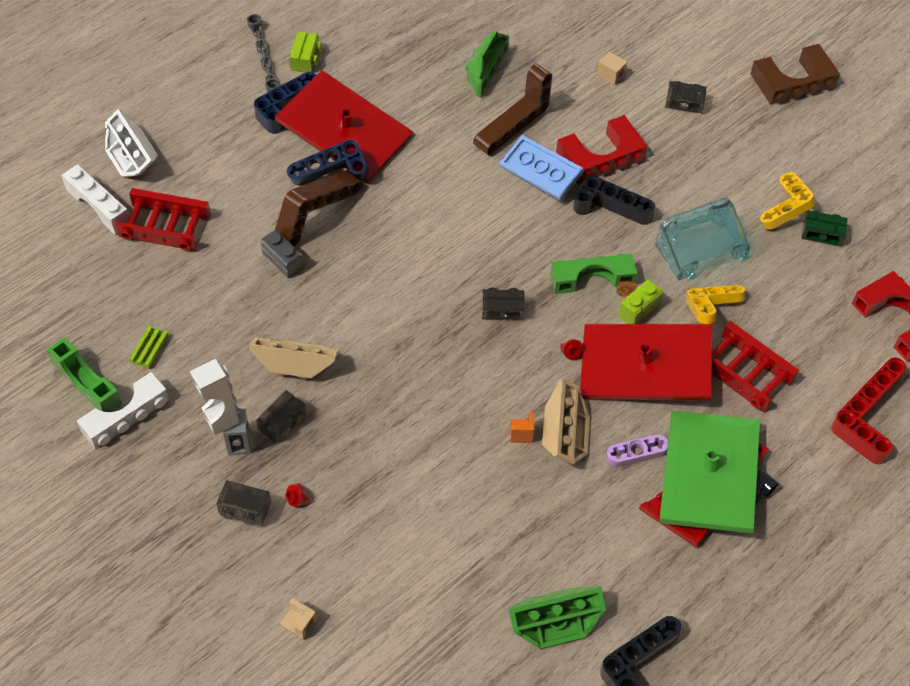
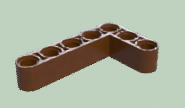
[473,63,553,155]
[275,171,362,247]

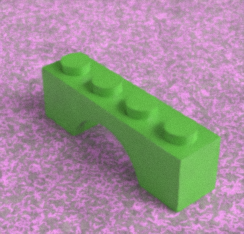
[550,254,637,294]
[47,337,122,412]

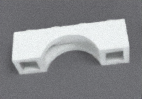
[61,164,129,235]
[190,359,240,435]
[77,372,169,449]

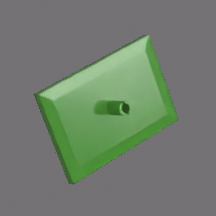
[660,411,760,534]

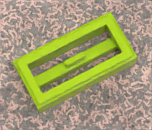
[129,325,169,369]

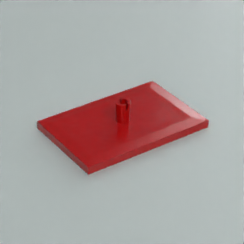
[275,70,413,183]
[580,324,712,400]

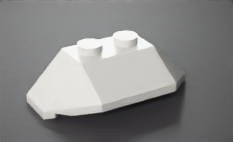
[105,109,158,178]

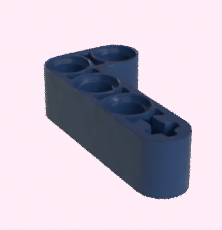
[254,72,317,134]
[287,140,369,185]

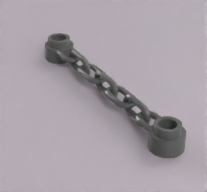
[247,14,280,93]

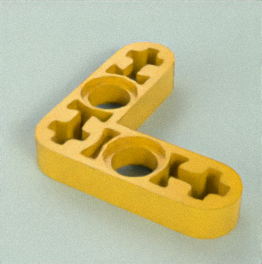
[760,172,816,229]
[686,285,746,324]

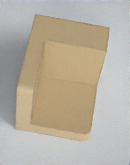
[597,52,627,85]
[281,598,317,640]

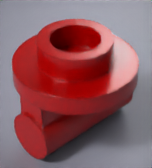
[560,339,584,360]
[285,483,311,507]

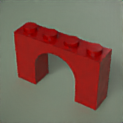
[556,115,648,184]
[851,271,910,362]

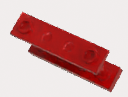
[116,188,211,251]
[712,321,799,413]

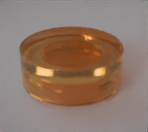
[616,281,638,298]

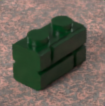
[801,210,847,246]

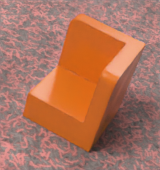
[510,412,534,443]

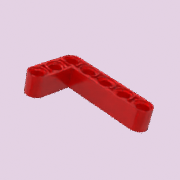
[831,357,906,465]

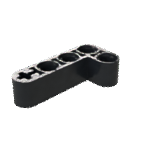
[573,176,655,225]
[600,616,681,686]

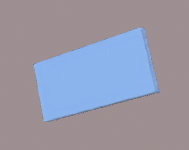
[499,135,584,201]

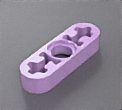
[606,434,668,467]

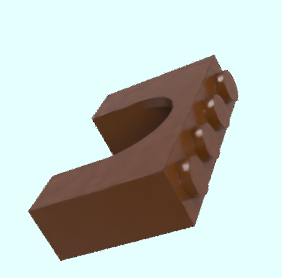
[750,44,840,105]

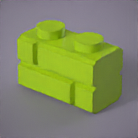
[289,31,322,73]
[617,279,663,324]

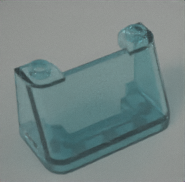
[655,198,750,281]

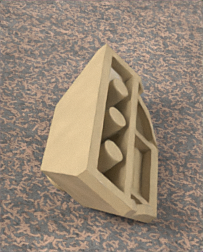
[249,337,339,379]
[542,378,590,464]

